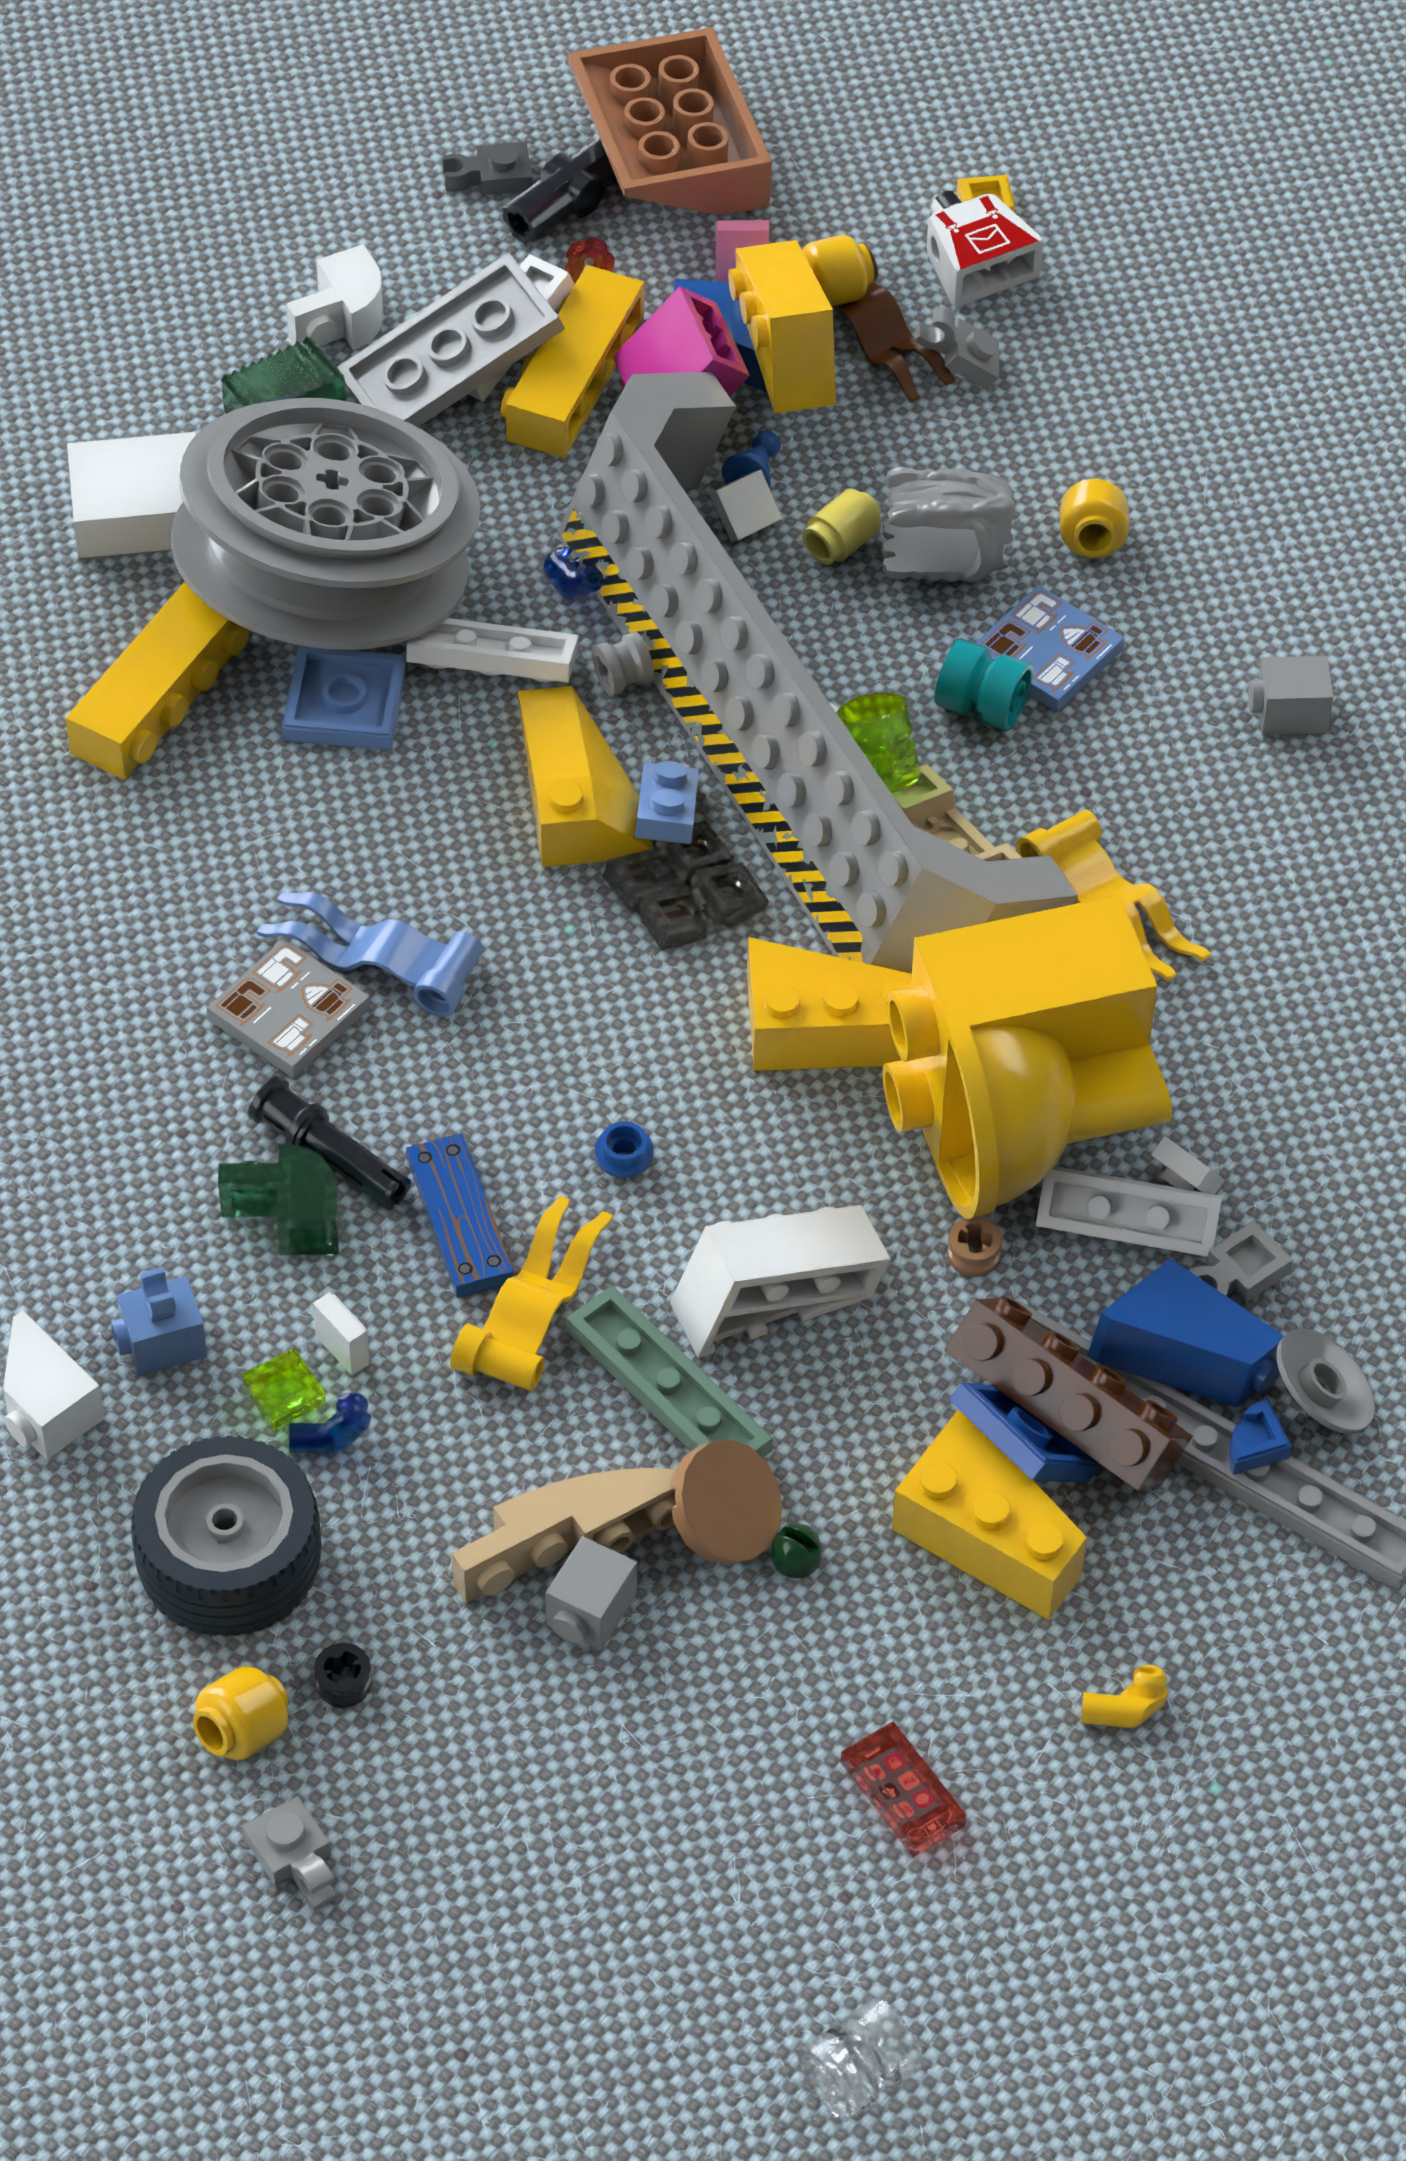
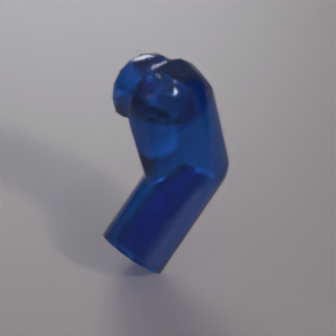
[289,1392,371,1453]

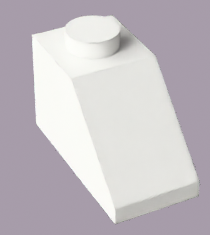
[3,1310,104,1460]

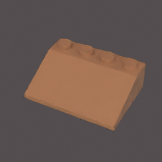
[568,27,772,216]

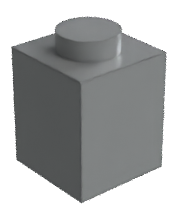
[1248,656,1333,735]
[545,1536,637,1651]

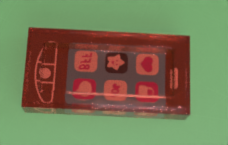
[840,1721,967,1857]

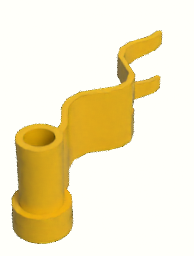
[1016,810,1212,981]
[450,1195,614,1392]

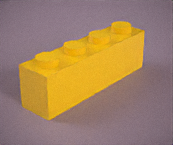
[500,265,644,458]
[65,582,250,780]

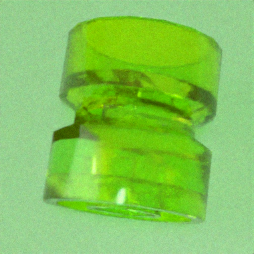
[836,692,921,793]

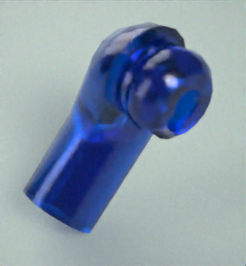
[543,546,604,599]

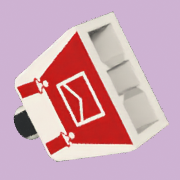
[927,191,1043,308]

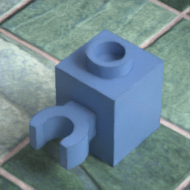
[110,1267,207,1376]

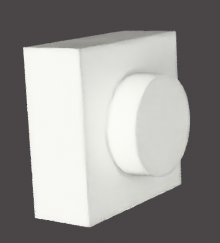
[1151,1136,1225,1194]

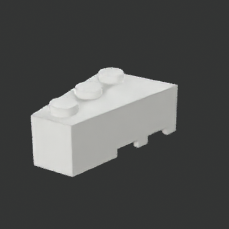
[670,1205,891,1358]

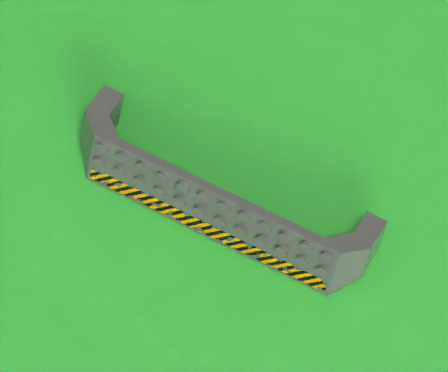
[557,372,1078,974]

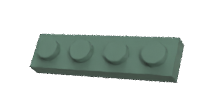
[566,1285,772,1458]

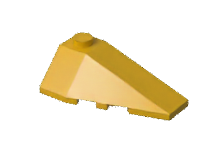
[518,686,653,867]

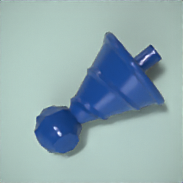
[722,430,781,488]

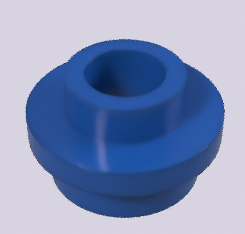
[595,1121,654,1178]

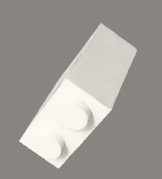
[67,432,196,558]

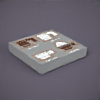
[206,938,370,1079]

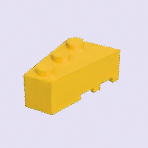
[728,240,836,414]
[747,937,912,1071]
[892,1409,1087,1620]

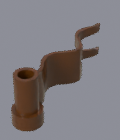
[832,242,956,403]

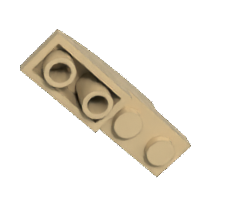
[452,1468,676,1604]

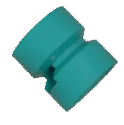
[934,638,1034,731]

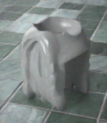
[882,467,1015,583]

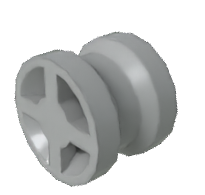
[592,632,654,697]

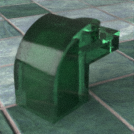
[218,1144,340,1255]

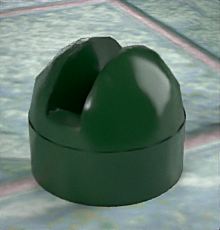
[772,1523,822,1578]

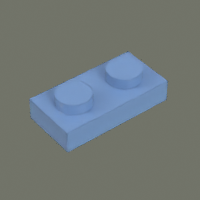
[635,761,699,844]

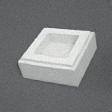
[710,470,783,542]
[313,1292,369,1376]

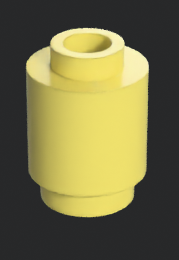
[802,489,881,565]

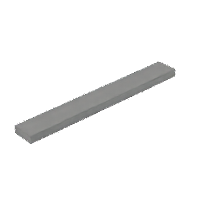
[1016,1299,1406,1591]

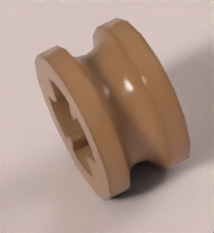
[947,1217,1002,1277]

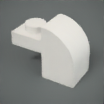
[286,244,383,354]

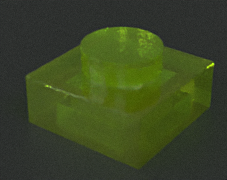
[242,1348,326,1431]

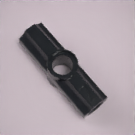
[503,137,617,244]

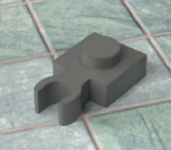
[442,142,532,196]

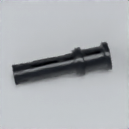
[248,1076,411,1210]

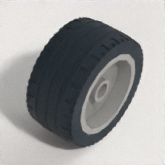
[131,1436,322,1637]

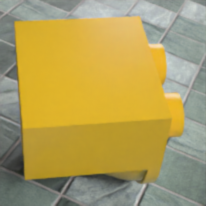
[883,895,1172,1219]

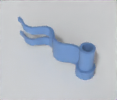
[257,891,484,1017]

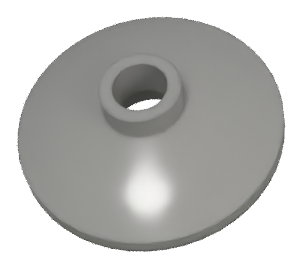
[1276,1328,1375,1434]

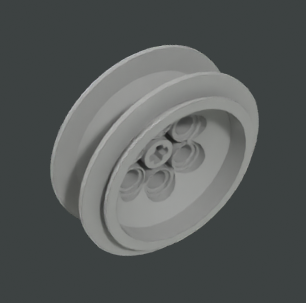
[171,398,480,650]

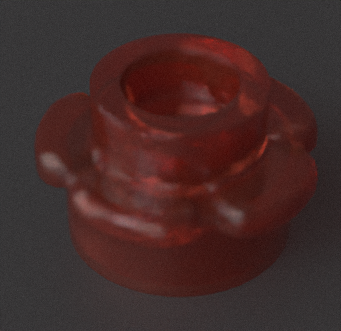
[565,237,614,284]

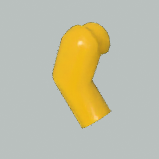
[1081,1665,1169,1728]

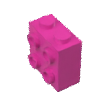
[612,286,750,397]

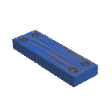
[406,1133,514,1298]

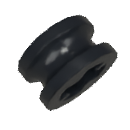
[314,1642,372,1708]

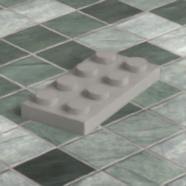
[335,252,565,427]

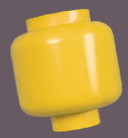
[802,234,874,307]
[1059,478,1130,559]
[193,1666,288,1761]

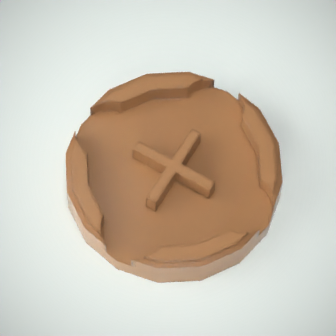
[670,1439,782,1564]

